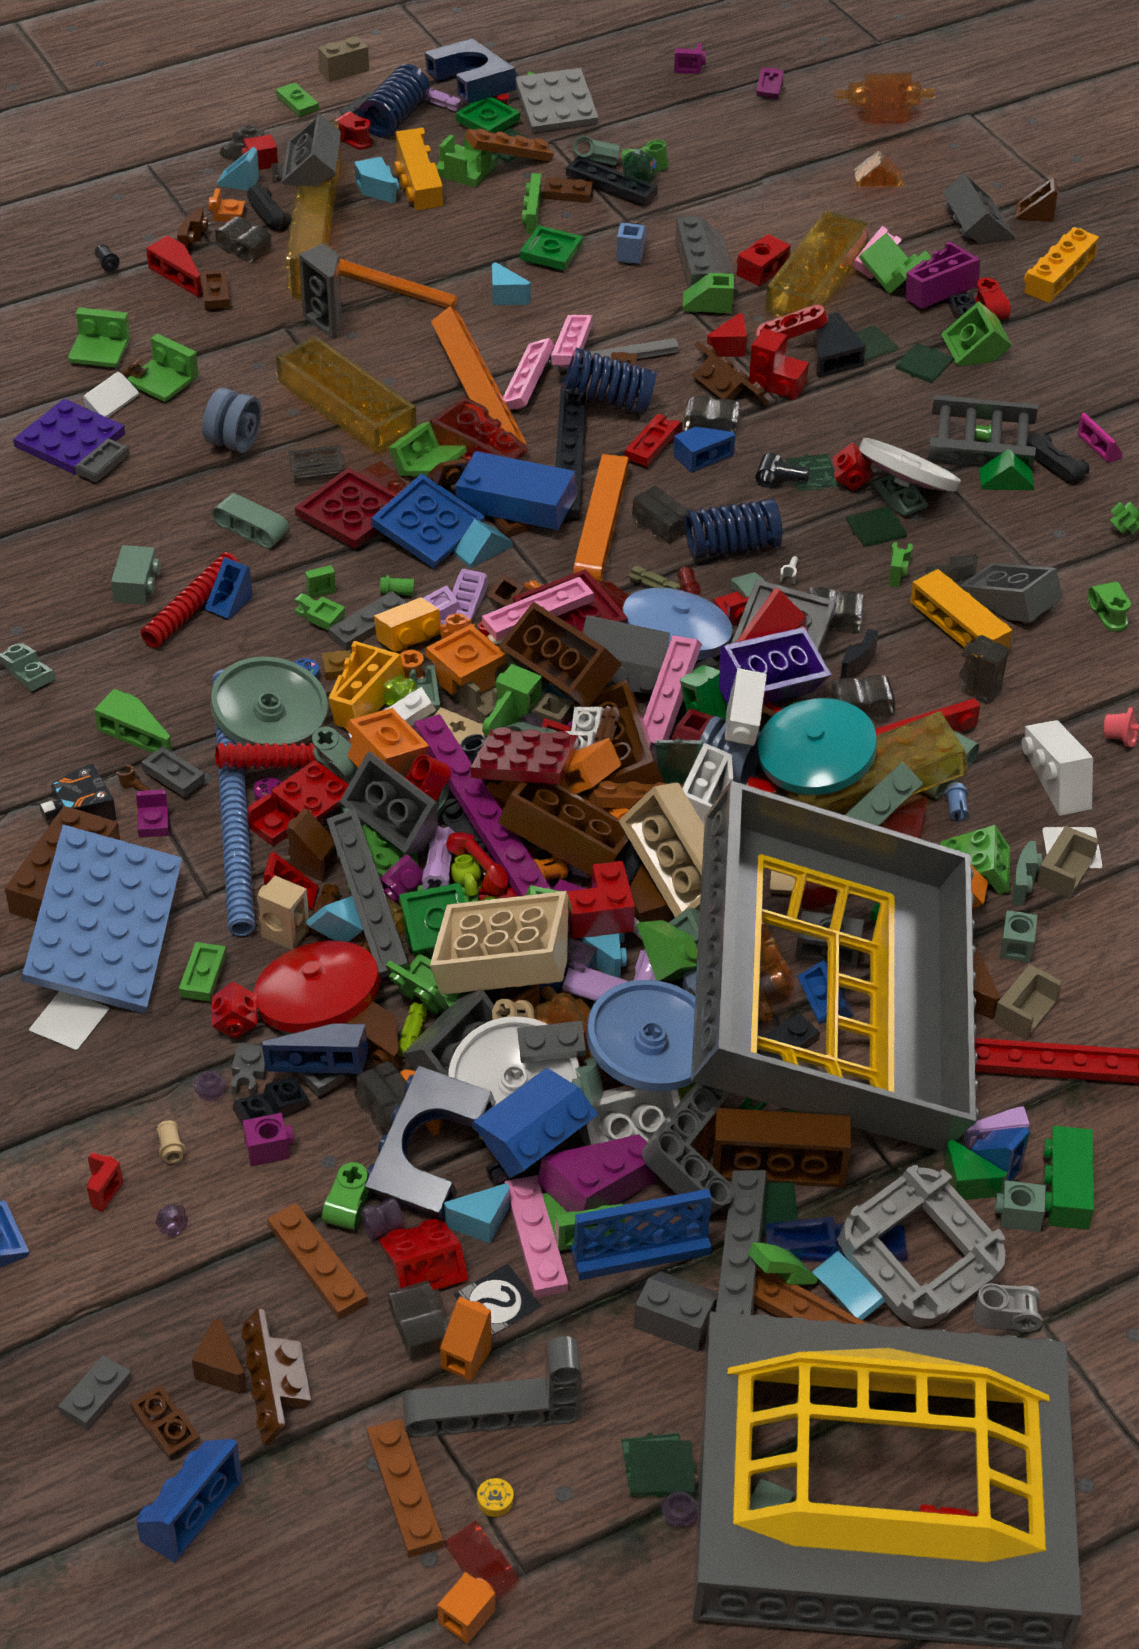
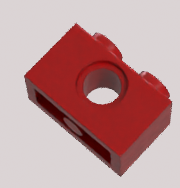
[736,234,791,287]

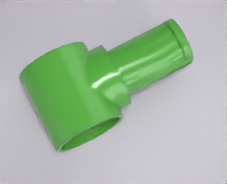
[622,140,669,171]

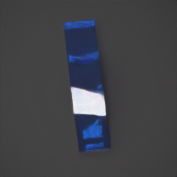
[766,1216,908,1263]

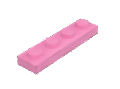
[551,315,593,368]
[503,338,555,410]
[482,577,594,641]
[643,636,702,749]
[505,1175,568,1298]

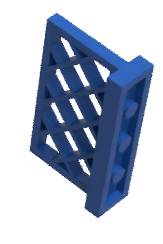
[571,1189,711,1281]

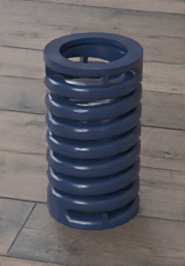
[358,64,430,137]
[563,347,657,415]
[685,499,782,559]

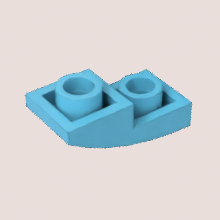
[812,1251,885,1320]

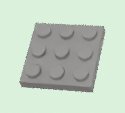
[516,68,598,133]

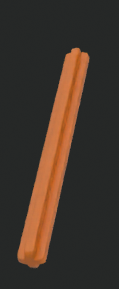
[339,259,458,308]

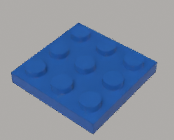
[370,473,485,568]

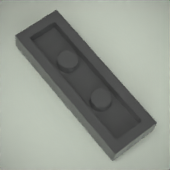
[328,591,407,651]

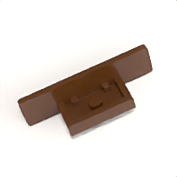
[692,341,769,407]
[241,1308,311,1445]

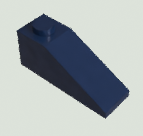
[262,1024,369,1074]

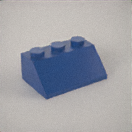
[472,1068,598,1178]
[136,1439,242,1563]

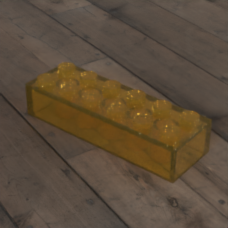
[765,210,870,316]
[276,336,417,453]
[780,711,967,816]

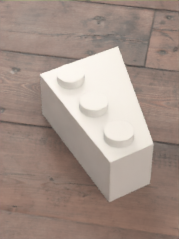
[1022,720,1093,816]
[682,743,733,825]

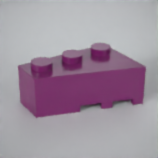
[906,241,980,309]
[537,1134,657,1212]

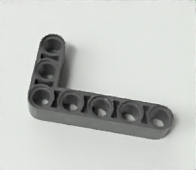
[642,1083,733,1216]
[403,1336,582,1437]

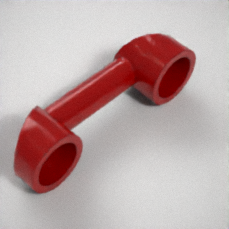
[446,832,509,895]

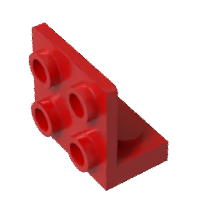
[271,760,349,825]
[379,1219,468,1300]

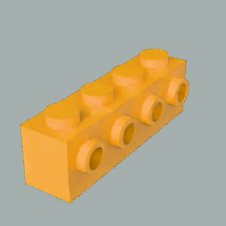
[1024,227,1099,303]
[910,569,1012,664]

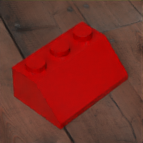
[735,587,808,643]

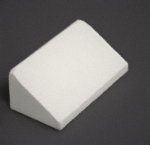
[83,372,140,418]

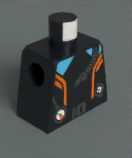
[39,763,117,821]

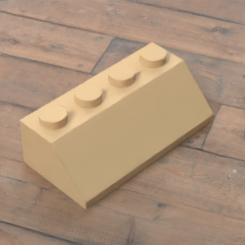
[618,782,704,918]

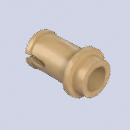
[156,1120,186,1164]

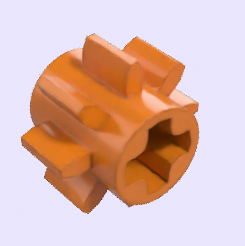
[440,613,475,638]

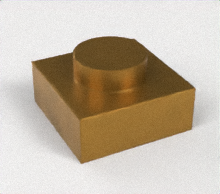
[322,650,351,681]

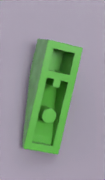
[94,689,172,753]

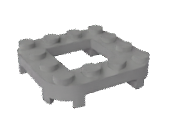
[838,1165,1005,1329]

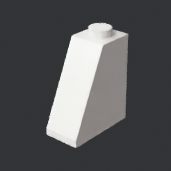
[725,668,767,746]

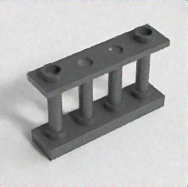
[927,395,1039,469]

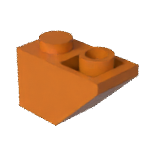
[559,738,621,794]
[440,1297,492,1382]

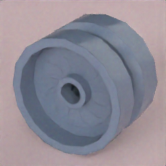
[202,387,262,453]

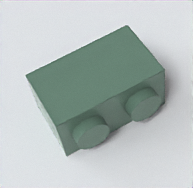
[111,545,161,605]

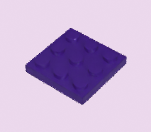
[13,399,125,475]

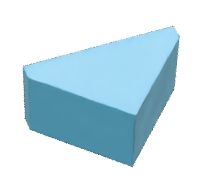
[217,147,259,191]
[492,262,531,305]
[454,519,513,569]
[306,896,363,942]
[444,1183,510,1243]

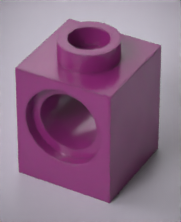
[242,1113,294,1166]

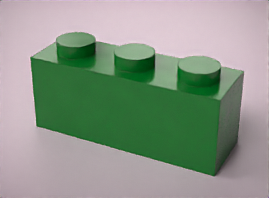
[1043,1126,1094,1230]

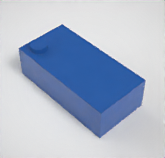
[455,451,577,530]

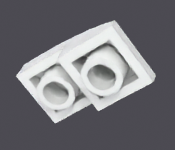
[566,707,604,751]

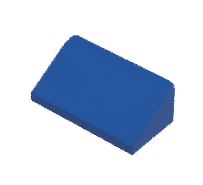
[798,960,854,1024]

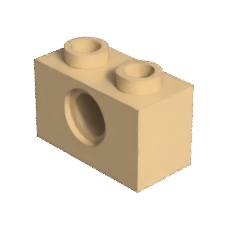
[257,876,309,950]

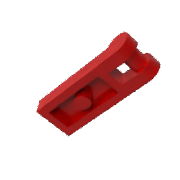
[625,414,683,466]

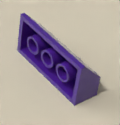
[719,627,831,705]

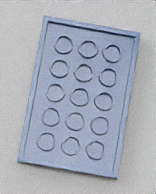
[21,825,182,1014]

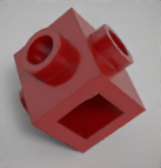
[832,442,873,491]
[211,982,258,1039]

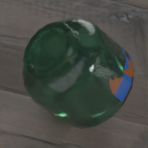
[622,149,657,182]

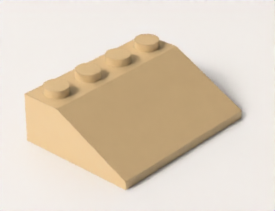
[430,891,568,994]

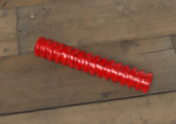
[140,552,239,648]
[215,743,321,769]

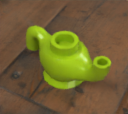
[451,854,482,896]

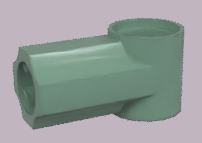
[572,136,620,166]

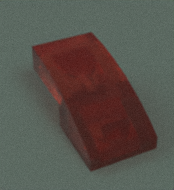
[444,1521,520,1597]

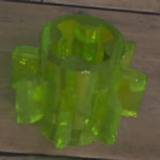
[383,674,418,707]

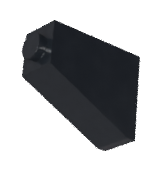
[814,312,866,378]

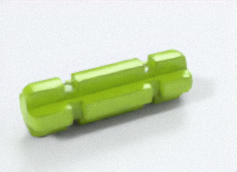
[398,1002,427,1057]

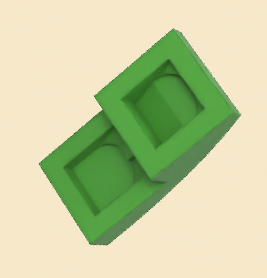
[748,1242,818,1285]

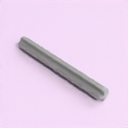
[557,338,678,372]

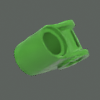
[1088,581,1131,632]
[322,1162,369,1230]

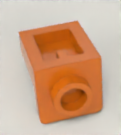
[209,188,246,223]

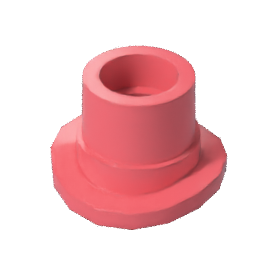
[1104,707,1139,748]

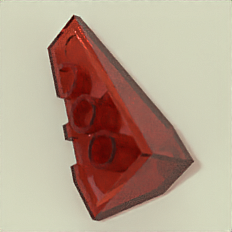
[430,396,527,460]

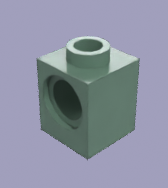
[999,910,1038,963]
[994,1180,1046,1232]

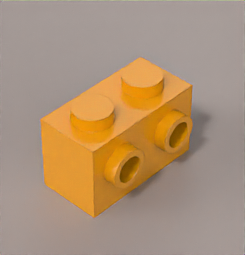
[374,597,441,652]

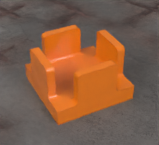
[426,624,506,695]
[346,708,429,776]

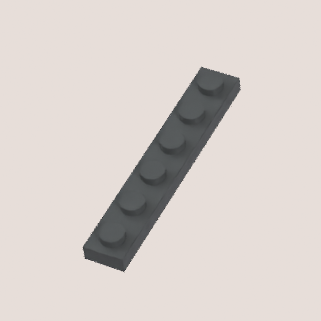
[327,809,410,979]
[716,1170,768,1315]

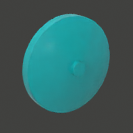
[758,698,877,795]

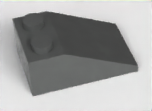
[959,563,1063,624]

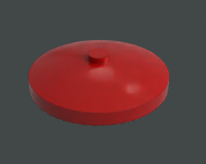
[254,941,380,1033]

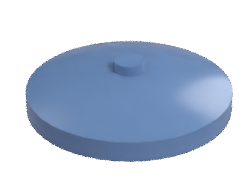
[622,588,733,660]
[586,980,695,1091]

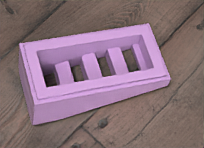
[452,569,487,620]
[960,1106,1029,1150]

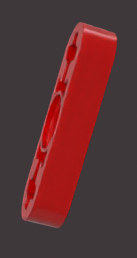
[756,305,828,340]

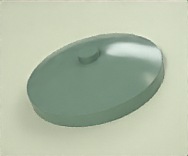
[210,656,328,746]

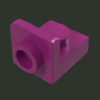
[674,43,706,74]
[756,67,784,99]
[136,790,169,838]
[380,854,423,904]

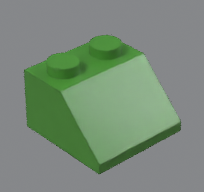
[941,301,1012,366]

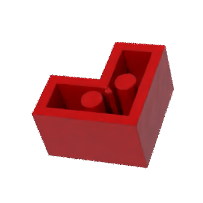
[749,328,809,400]
[567,861,635,939]

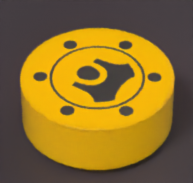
[477,1478,514,1517]

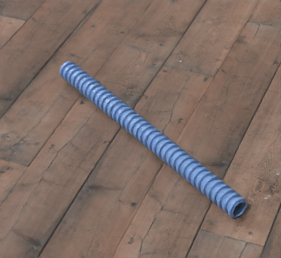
[212,670,255,936]

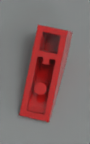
[146,235,202,298]

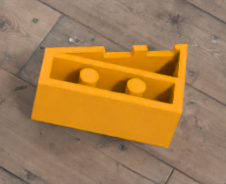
[394,127,443,211]
[329,641,406,728]

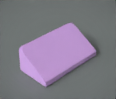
[562,963,628,1001]

